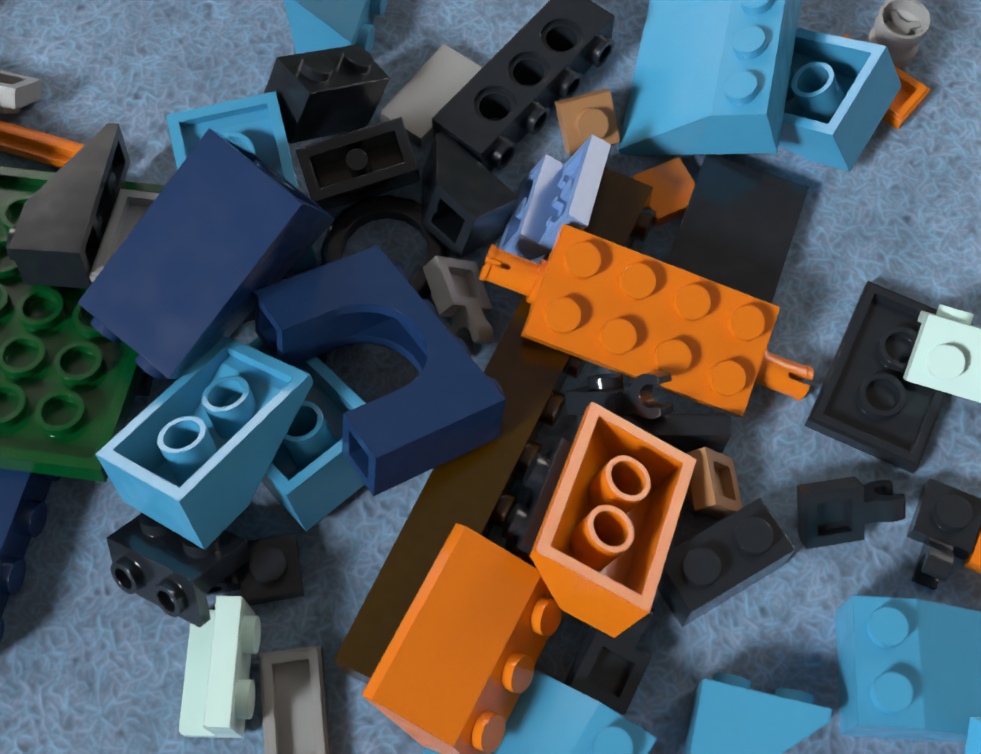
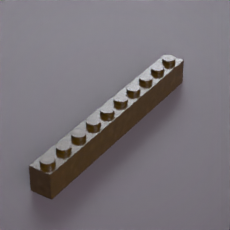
[334,167,656,684]

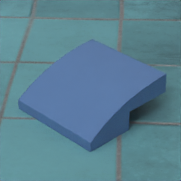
[499,134,611,260]

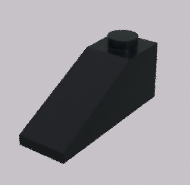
[7,123,130,288]

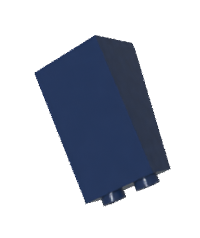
[78,128,335,381]

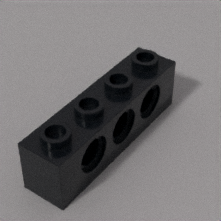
[432,0,614,172]

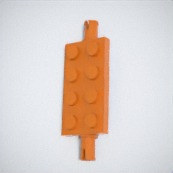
[479,224,814,417]

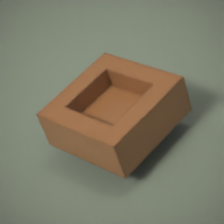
[555,88,620,156]
[686,447,742,520]

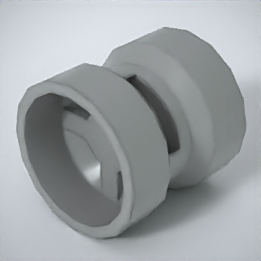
[867,0,931,68]

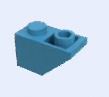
[683,673,832,754]

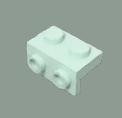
[903,304,981,403]
[179,596,261,738]

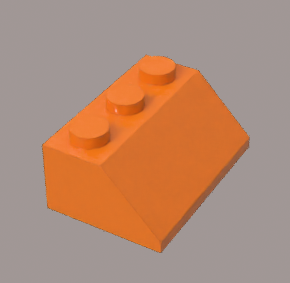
[530,402,697,638]
[362,523,562,754]

